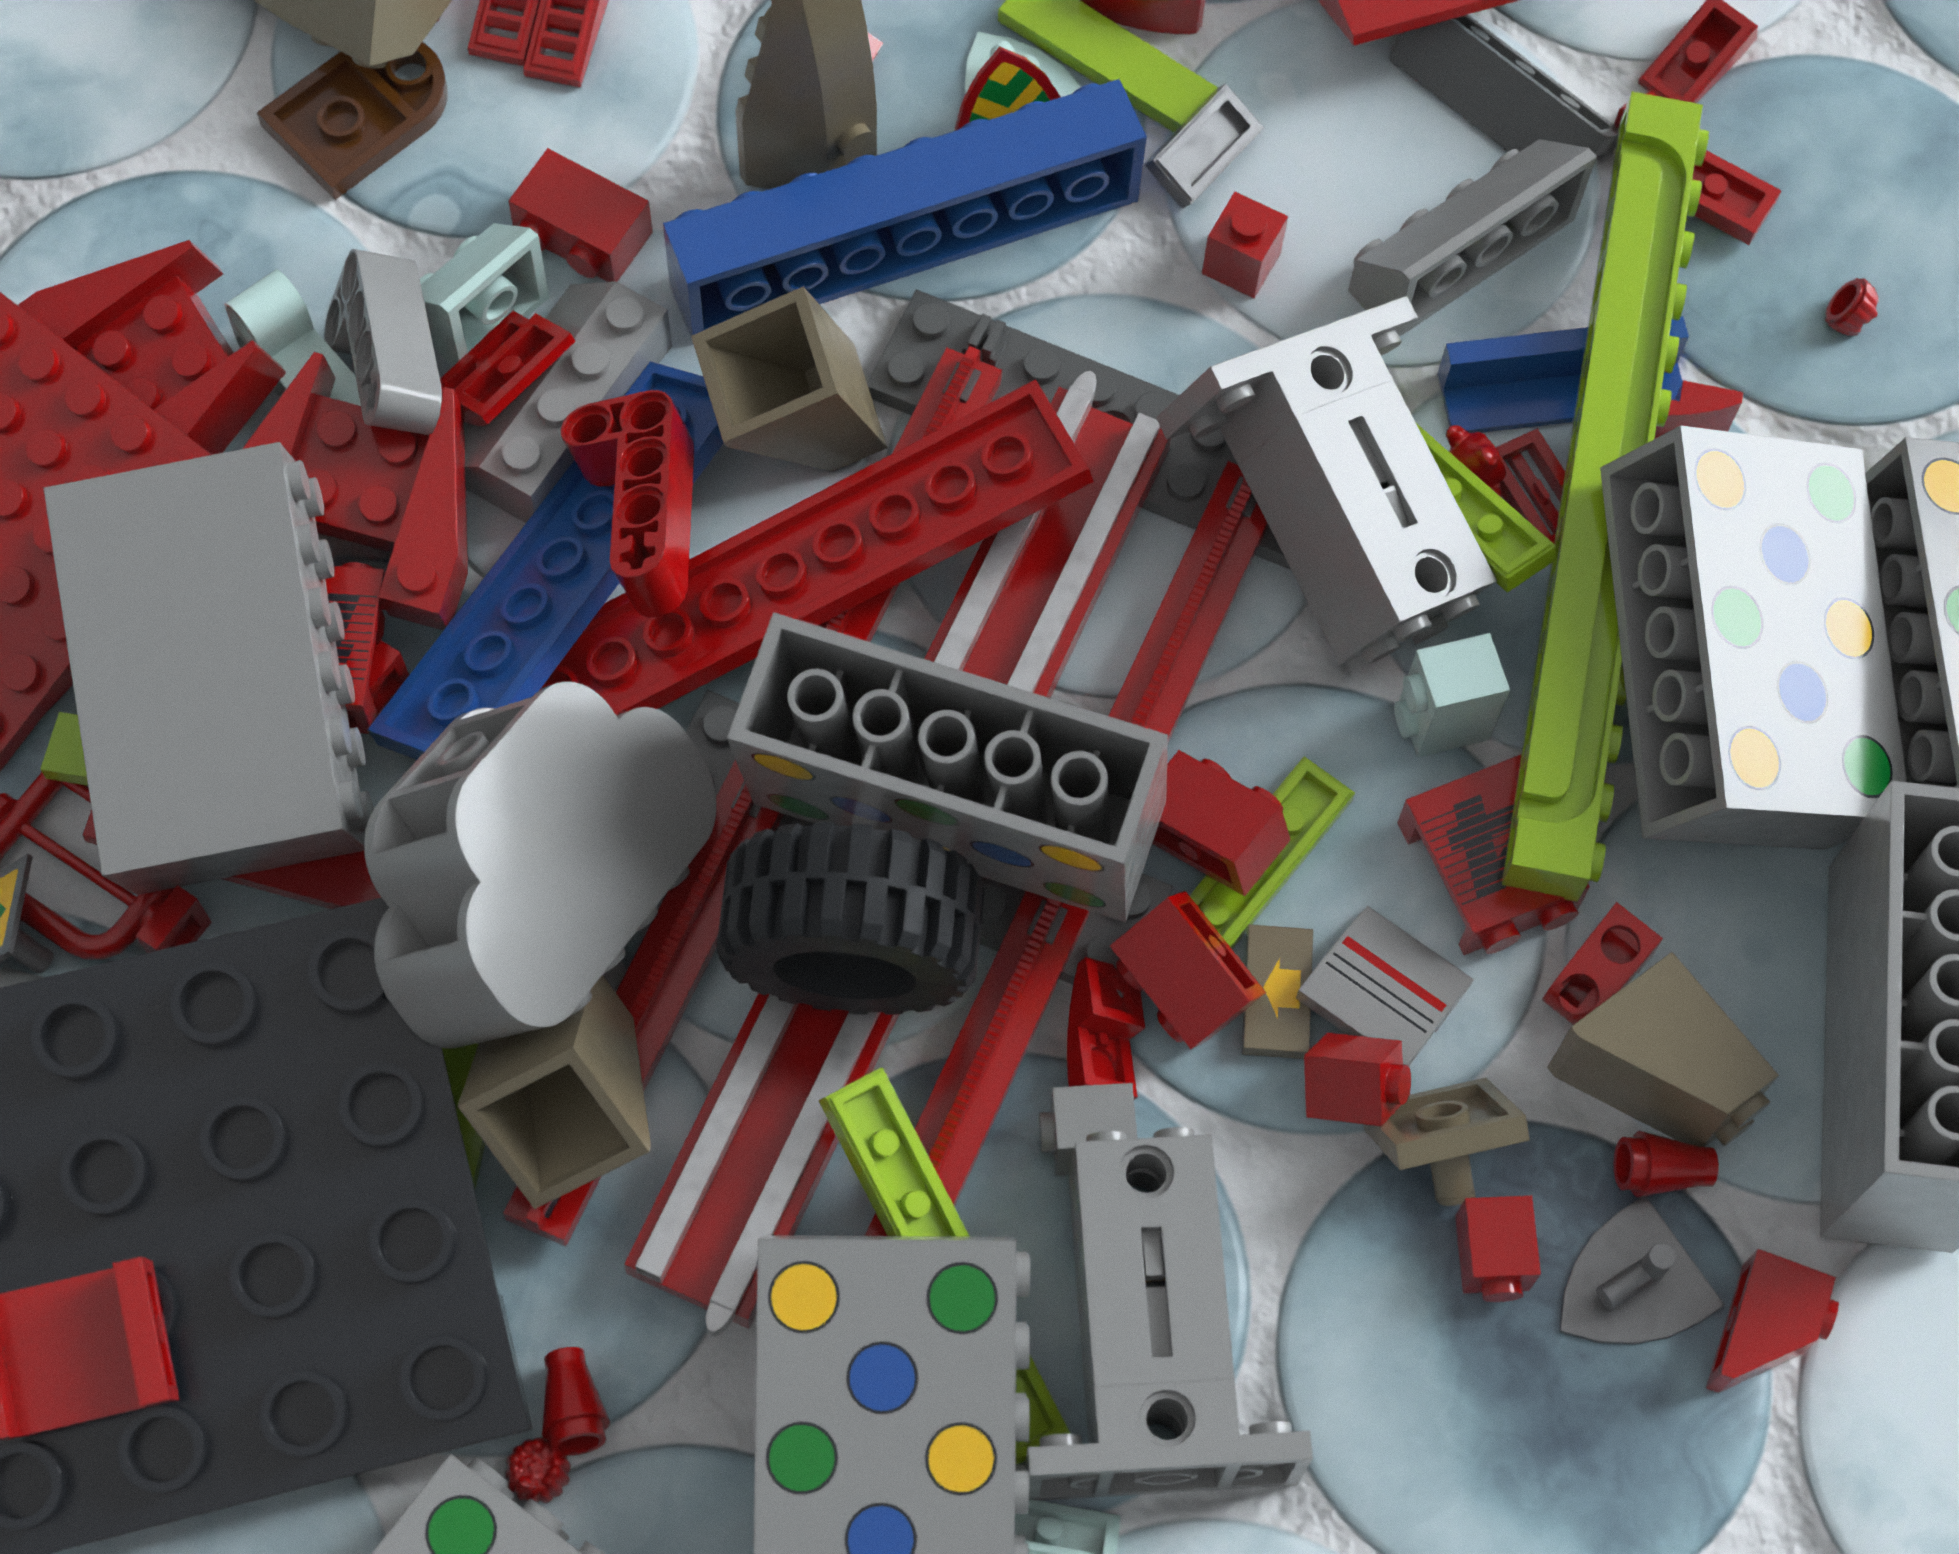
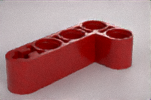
[560,390,694,618]

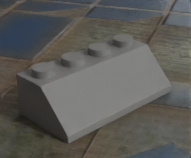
[1348,139,1597,337]
[464,281,672,523]

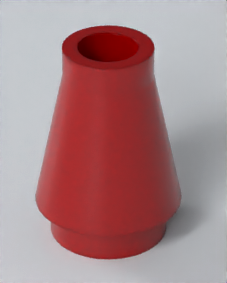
[1613,1131,1719,1197]
[542,1347,610,1456]

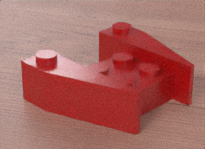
[18,240,286,455]
[242,352,468,630]

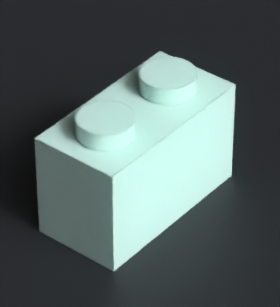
[1394,633,1510,757]

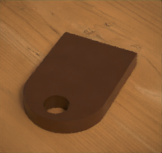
[257,42,448,200]

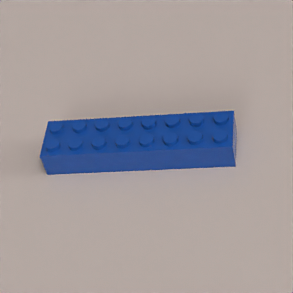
[663,79,1147,345]

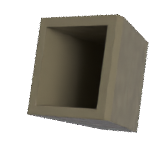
[691,286,888,472]
[1547,952,1779,1147]
[458,975,651,1209]

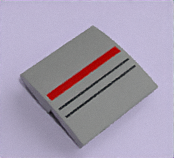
[1296,905,1474,1066]

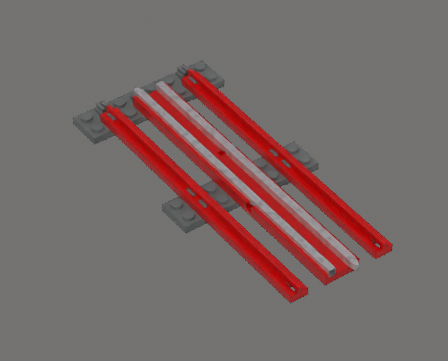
[503,289,1291,1337]

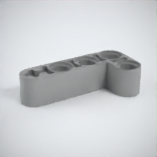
[324,249,442,435]

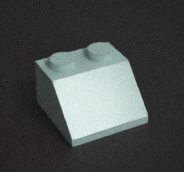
[420,223,549,366]

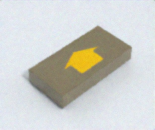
[1242,924,1313,1059]

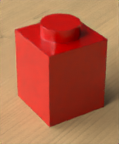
[1201,191,1288,299]
[1304,1032,1411,1127]
[1455,1195,1541,1302]

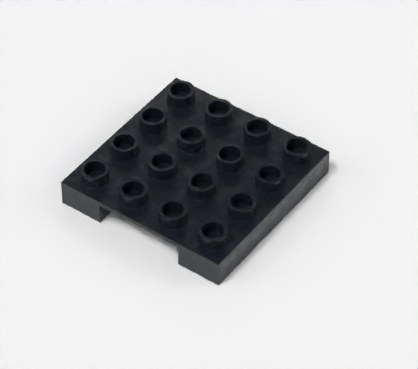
[0,897,533,1554]

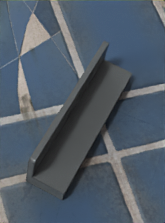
[1390,15,1619,156]

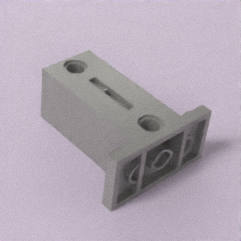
[1156,296,1497,665]
[1025,1127,1313,1501]

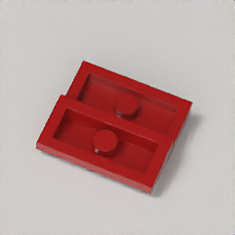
[440,311,576,426]

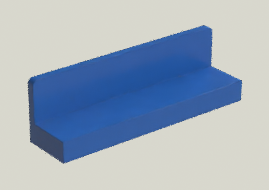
[1437,316,1689,433]

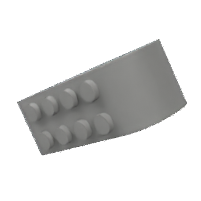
[364,682,716,1049]

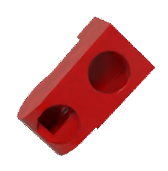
[1542,902,1663,1025]

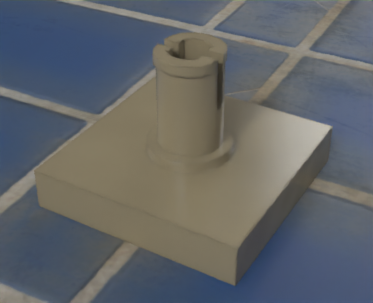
[1363,1077,1530,1206]

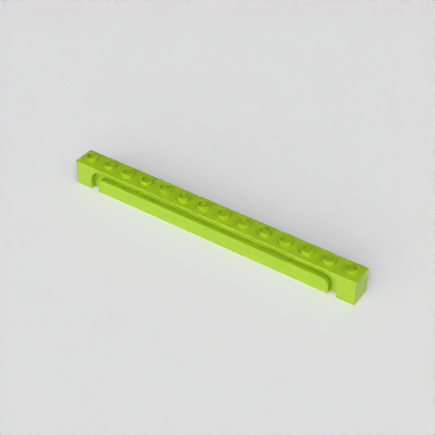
[1502,91,1709,902]

